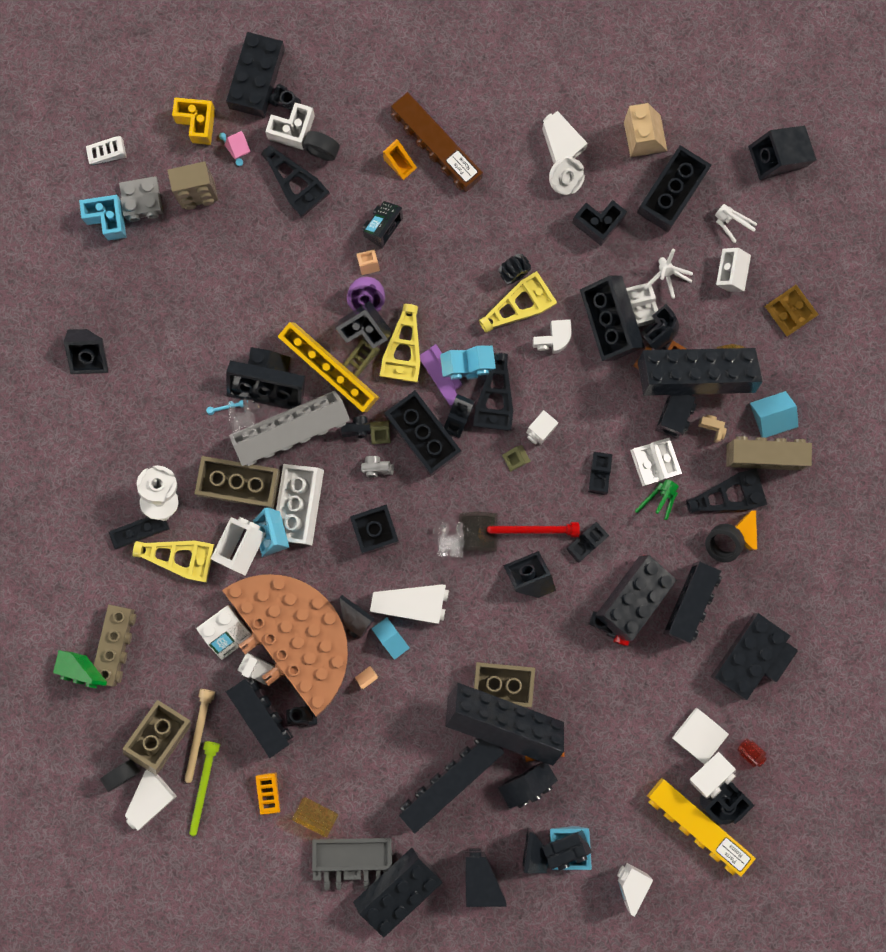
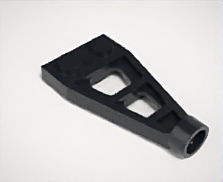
[261,145,330,218]
[473,352,514,431]
[686,468,768,514]

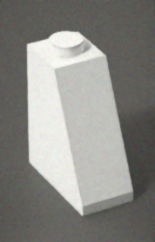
[542,111,588,164]
[125,770,177,830]

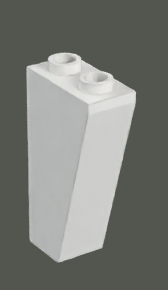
[370,585,449,624]

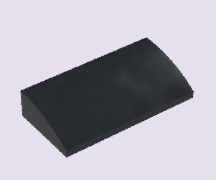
[226,360,305,409]

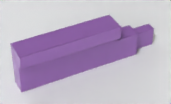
[420,344,462,408]

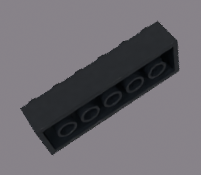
[638,348,763,396]
[445,683,564,766]
[399,738,504,834]

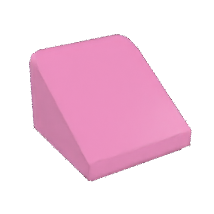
[224,131,250,159]

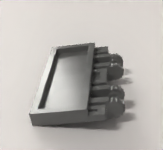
[312,838,392,890]

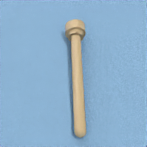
[185,689,215,783]

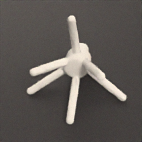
[644,249,693,299]

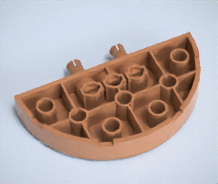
[222,574,348,717]

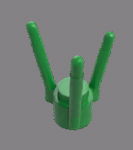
[635,479,679,520]

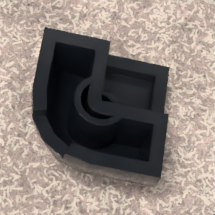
[641,304,679,350]
[700,782,755,825]

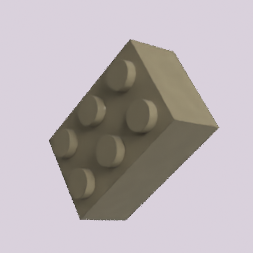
[168,161,218,210]
[474,662,535,708]
[122,700,191,776]

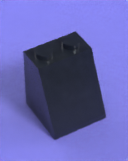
[748,125,817,180]
[465,848,507,907]

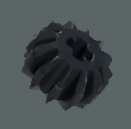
[498,254,531,284]

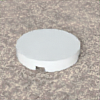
[549,157,585,195]

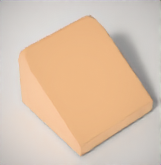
[357,249,380,275]
[355,666,378,689]

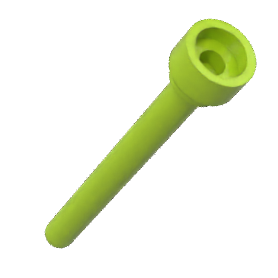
[189,741,220,836]

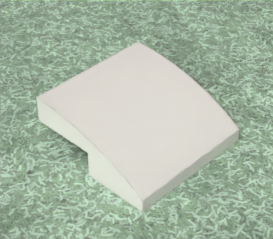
[626,283,658,327]
[630,438,682,486]
[672,708,729,765]

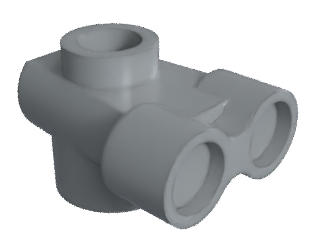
[361,456,394,478]

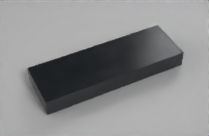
[109,517,170,550]

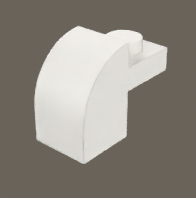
[532,320,571,354]
[238,653,275,685]

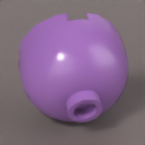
[347,276,385,312]

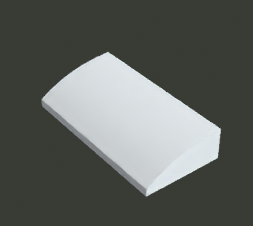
[276,464,324,546]

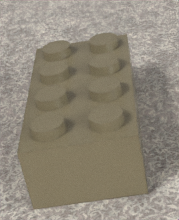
[726,436,812,471]
[195,456,280,509]

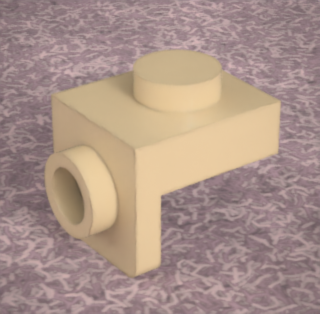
[698,415,727,443]

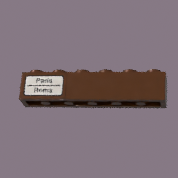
[391,92,483,192]

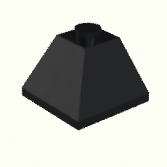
[64,329,109,374]
[248,347,291,372]
[503,551,556,598]
[339,595,375,638]
[522,827,550,874]

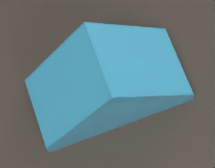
[371,617,410,660]

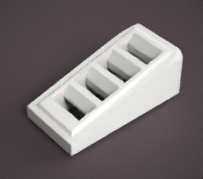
[86,136,126,165]

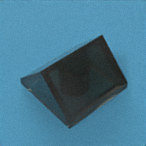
[459,511,497,552]

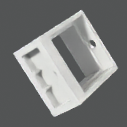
[211,517,266,576]

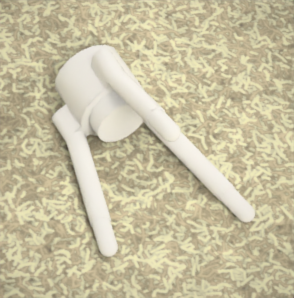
[715,204,757,243]

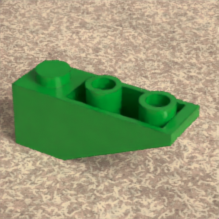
[53,650,107,688]

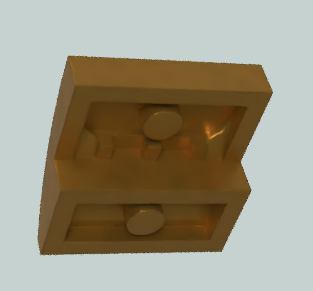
[765,285,819,337]

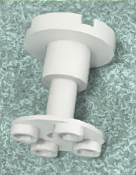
[137,465,179,521]

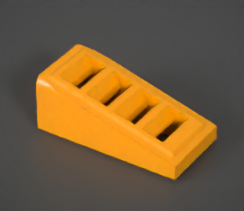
[256,773,280,815]

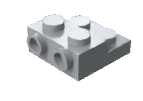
[119,176,163,222]

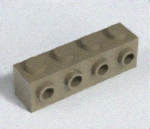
[94,604,137,686]

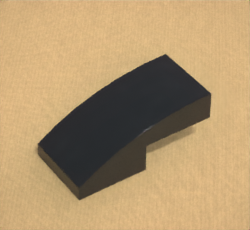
[444,394,475,438]
[588,452,613,495]
[566,521,609,563]

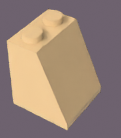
[624,103,667,157]

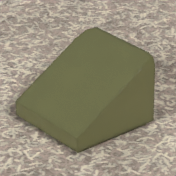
[370,421,391,444]
[502,445,531,472]

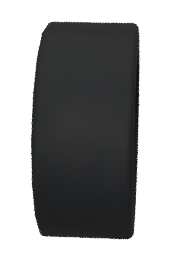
[302,131,340,161]
[705,524,745,563]
[100,759,140,792]

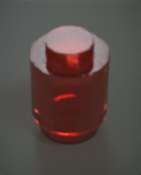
[737,738,767,768]

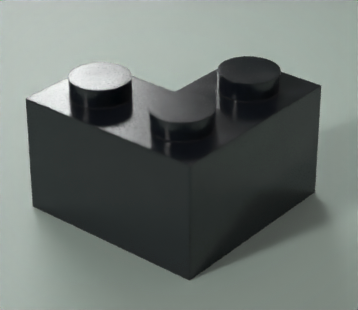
[572,200,627,246]
[335,301,392,349]
[498,762,558,808]

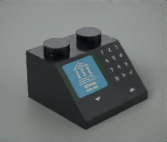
[362,201,403,248]

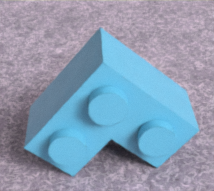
[79,195,127,240]
[440,346,496,380]

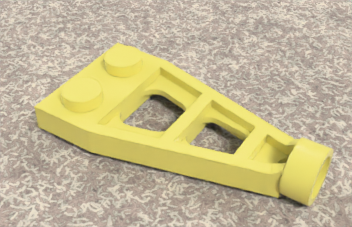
[479,271,557,333]
[380,304,420,383]
[133,541,215,582]

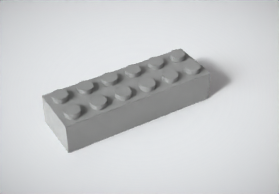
[229,391,350,466]

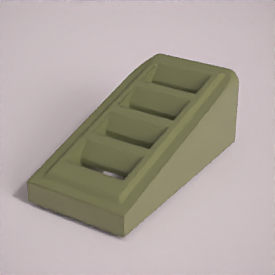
[343,338,380,378]

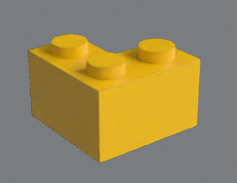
[172,98,215,145]

